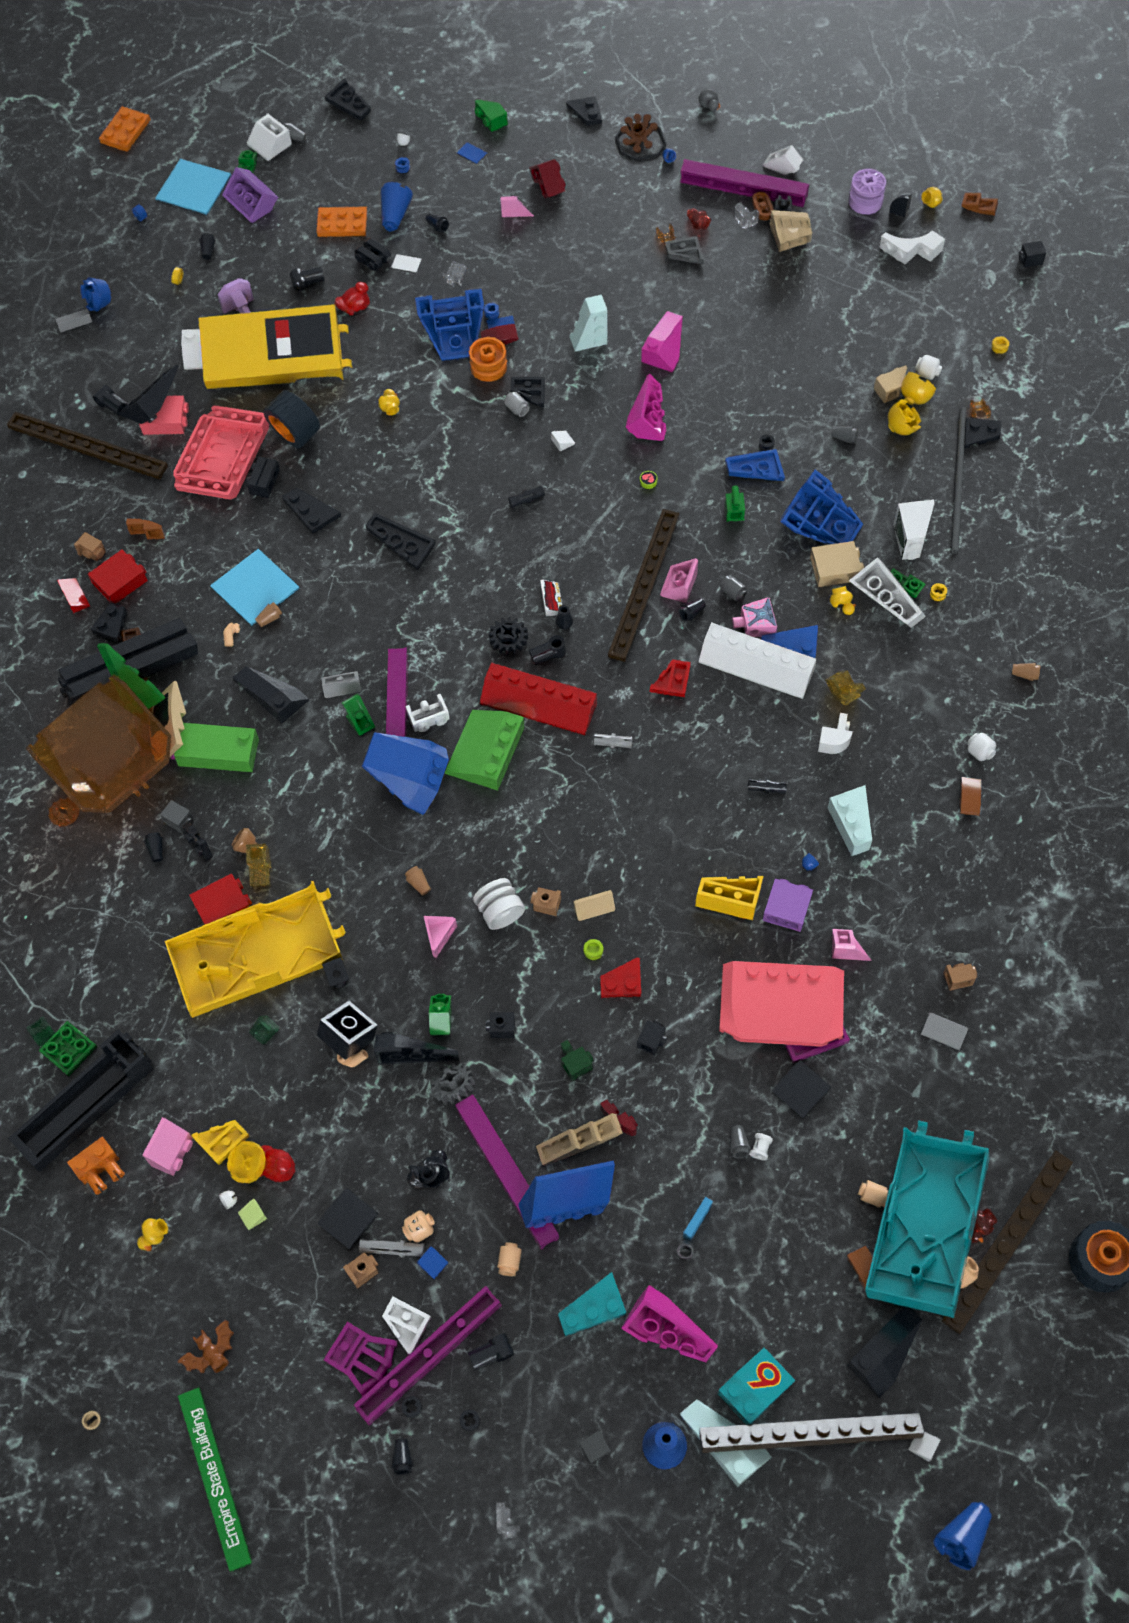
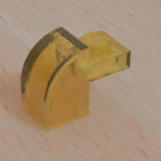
[825,670,866,705]
[246,844,271,887]

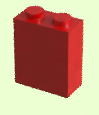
[88,549,148,604]
[190,874,252,925]

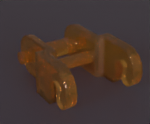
[656,224,676,244]
[969,398,991,418]

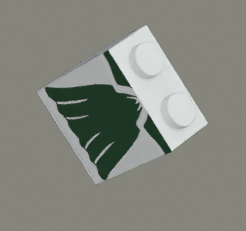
[893,500,935,560]

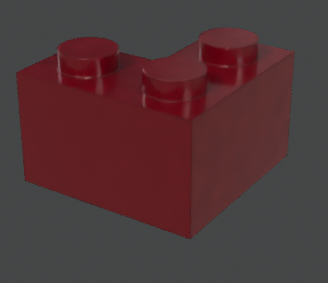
[529,159,566,198]

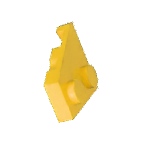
[191,1120,250,1165]

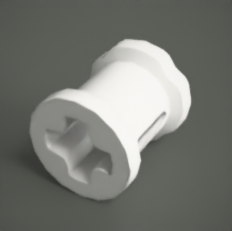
[749,1133,773,1160]

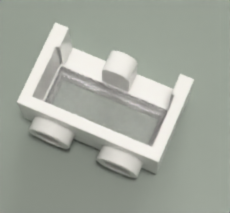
[406,694,450,732]

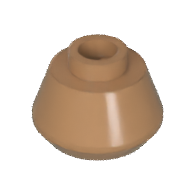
[232,828,257,853]

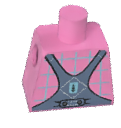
[732,598,777,637]

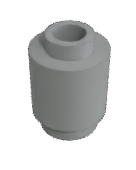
[505,392,529,417]

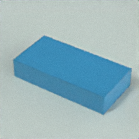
[683,1197,713,1241]

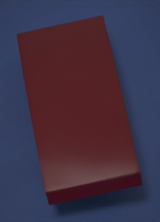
[481,324,519,345]
[600,1099,638,1136]

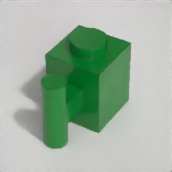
[725,486,745,521]

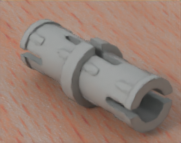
[594,733,632,749]

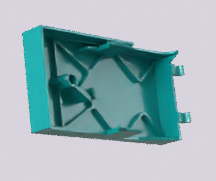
[865,1120,990,1318]

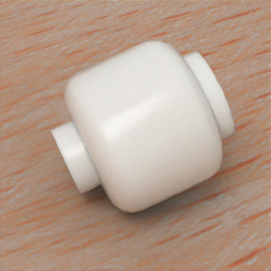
[915,355,942,380]
[967,733,996,761]

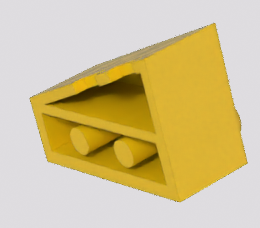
[695,876,763,921]

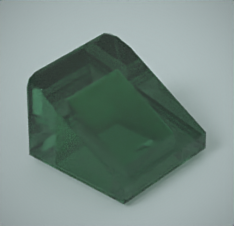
[249,1015,280,1045]
[26,1016,55,1046]

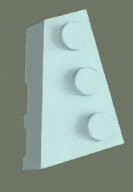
[570,295,607,351]
[828,785,872,856]

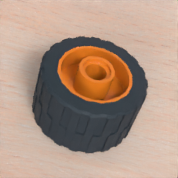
[263,390,320,448]
[1069,1220,1129,1293]

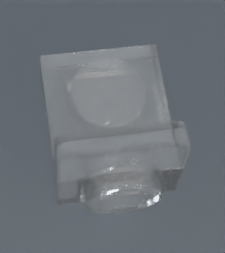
[734,202,759,229]
[496,1503,520,1538]

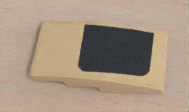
[151,681,186,764]

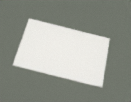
[391,254,421,272]

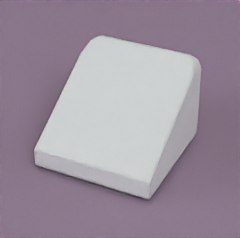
[551,431,575,451]
[908,1432,940,1462]

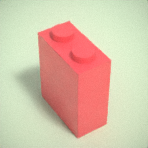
[139,396,189,435]

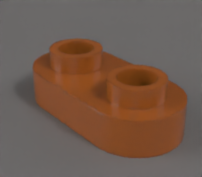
[752,192,774,221]

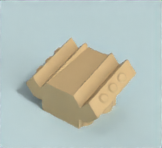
[769,210,812,252]

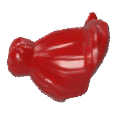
[335,282,370,315]
[260,1145,295,1182]

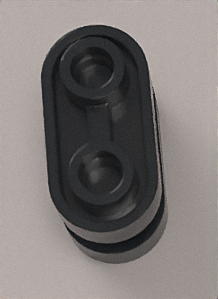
[354,238,392,271]

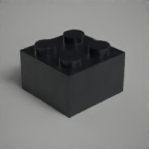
[317,1001,378,1060]

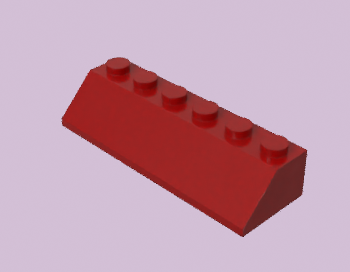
[480,663,597,735]

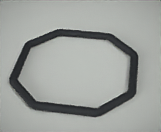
[615,121,667,160]

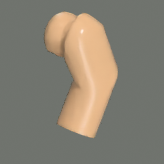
[223,623,240,647]
[337,1049,368,1067]

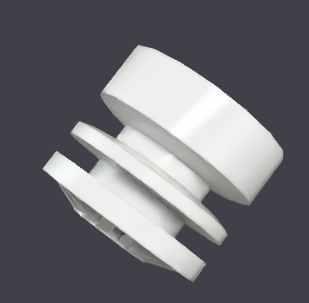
[473,878,525,930]

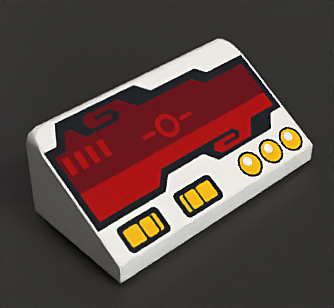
[540,580,562,617]

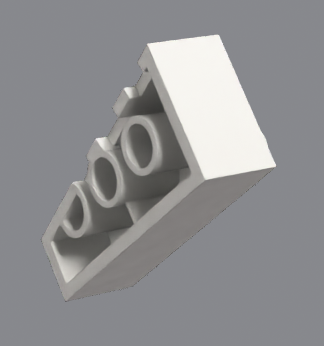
[849,557,926,628]

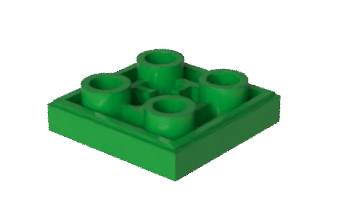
[39,1021,97,1077]

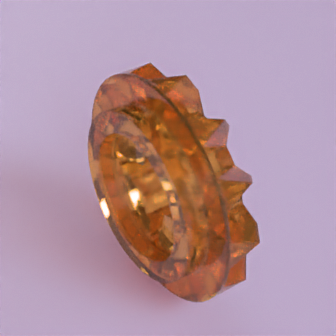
[48,797,79,826]

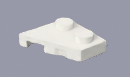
[382,1297,431,1355]

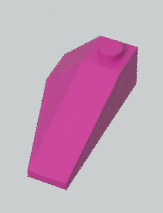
[641,311,683,372]

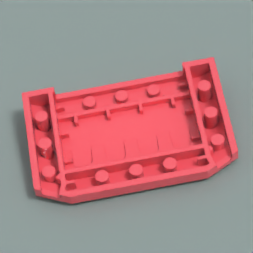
[173,405,269,500]
[720,961,844,1047]

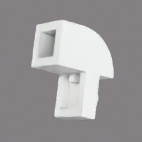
[818,713,852,754]

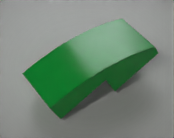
[238,150,257,173]
[891,568,925,598]

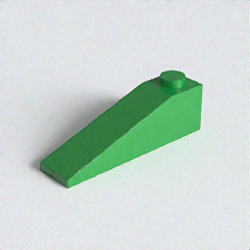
[97,643,165,713]

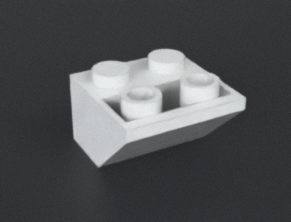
[247,114,292,161]

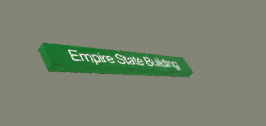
[178,1387,252,1572]

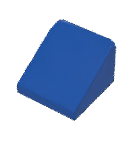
[417,1246,448,1279]

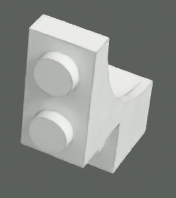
[879,231,945,264]

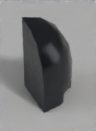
[889,193,912,217]

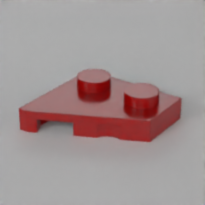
[650,660,691,698]
[600,958,641,998]

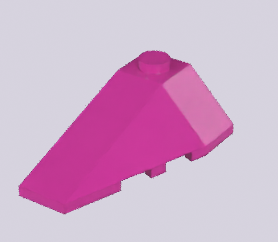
[626,374,666,441]
[622,1285,718,1362]

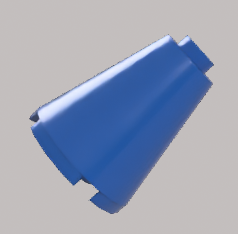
[381,182,413,231]
[642,1422,687,1469]
[933,1502,992,1570]

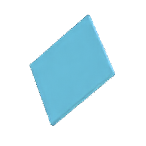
[156,159,231,214]
[210,549,299,626]

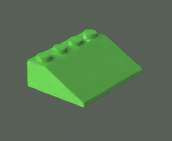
[445,710,525,791]

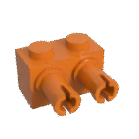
[67,1136,125,1195]

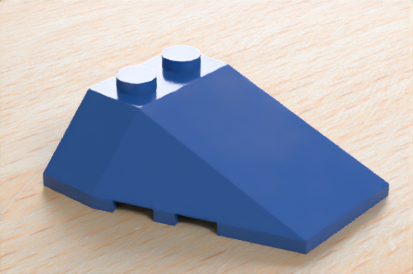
[415,289,484,361]
[780,470,863,545]
[362,732,449,815]

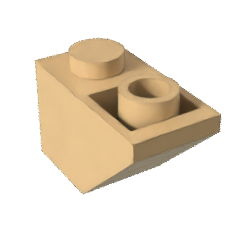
[874,365,907,403]

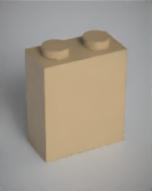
[810,541,864,587]

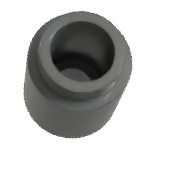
[720,575,747,601]

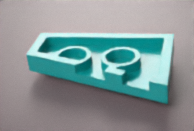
[558,1272,626,1336]

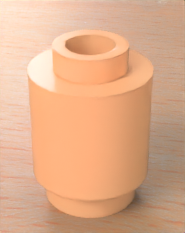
[858,1180,888,1208]
[497,1243,521,1276]

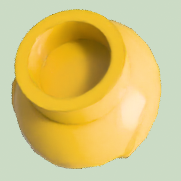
[921,187,943,208]
[378,389,400,416]
[830,586,856,615]
[137,1218,168,1251]

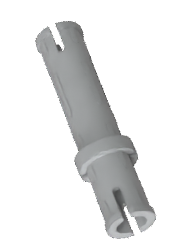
[359,1239,425,1258]

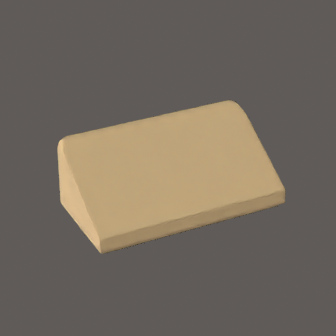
[574,890,615,921]

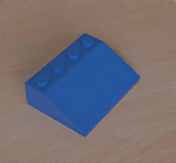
[518,1161,615,1228]

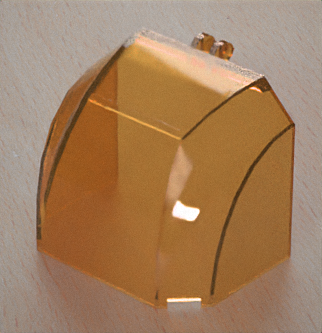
[26,674,171,813]

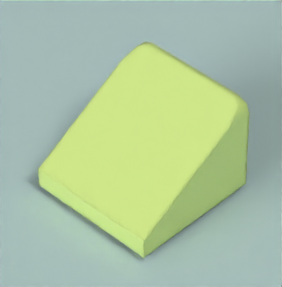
[238,1199,267,1230]

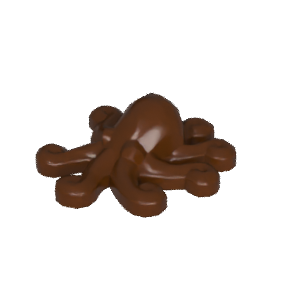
[620,113,658,153]

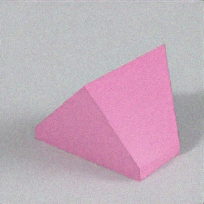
[501,196,533,217]
[424,916,457,958]
[832,929,872,961]

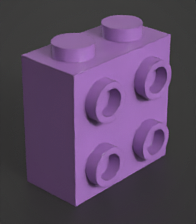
[763,879,813,932]

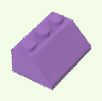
[222,167,278,223]

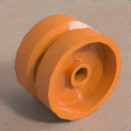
[469,337,507,382]

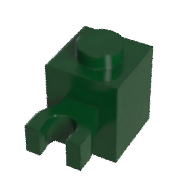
[561,1040,594,1081]

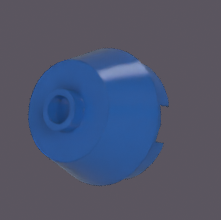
[80,277,111,311]

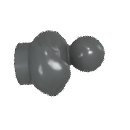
[699,88,720,111]

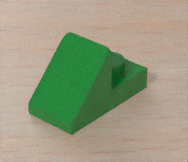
[342,694,376,736]

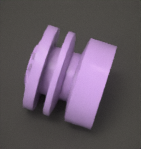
[849,169,886,214]

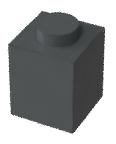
[160,800,193,833]

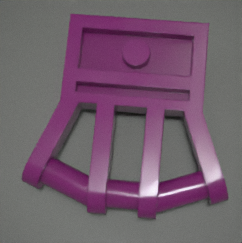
[324,1322,398,1397]

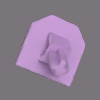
[218,279,253,314]

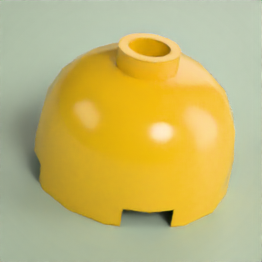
[901,372,936,405]
[888,399,921,436]

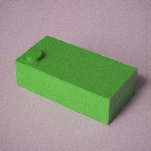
[174,723,259,772]

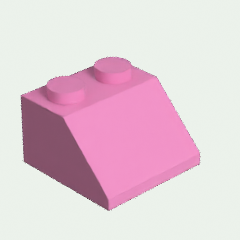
[143,1117,193,1176]

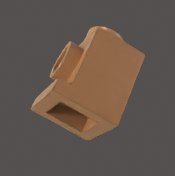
[74,532,106,561]
[531,887,561,916]
[943,963,977,991]
[343,1252,378,1289]

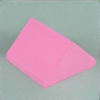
[660,558,698,603]

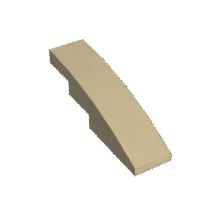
[536,1113,623,1166]

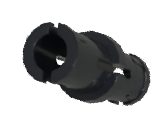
[508,486,545,508]
[747,778,787,794]

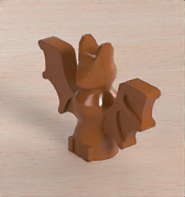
[178,1320,234,1373]

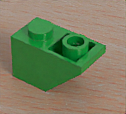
[474,99,508,132]
[429,994,451,1035]

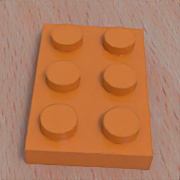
[99,106,150,152]
[317,207,367,237]

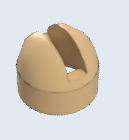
[82,1411,101,1430]

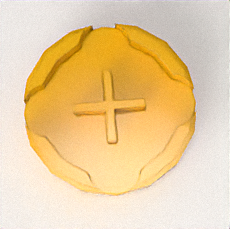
[227,1141,266,1183]

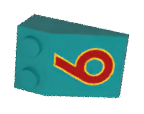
[718,1348,795,1425]

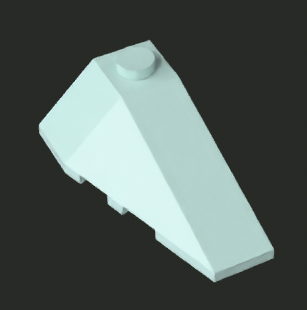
[680,1400,772,1487]

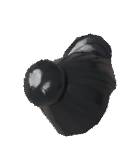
[407,1150,450,1189]

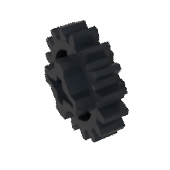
[488,617,528,655]

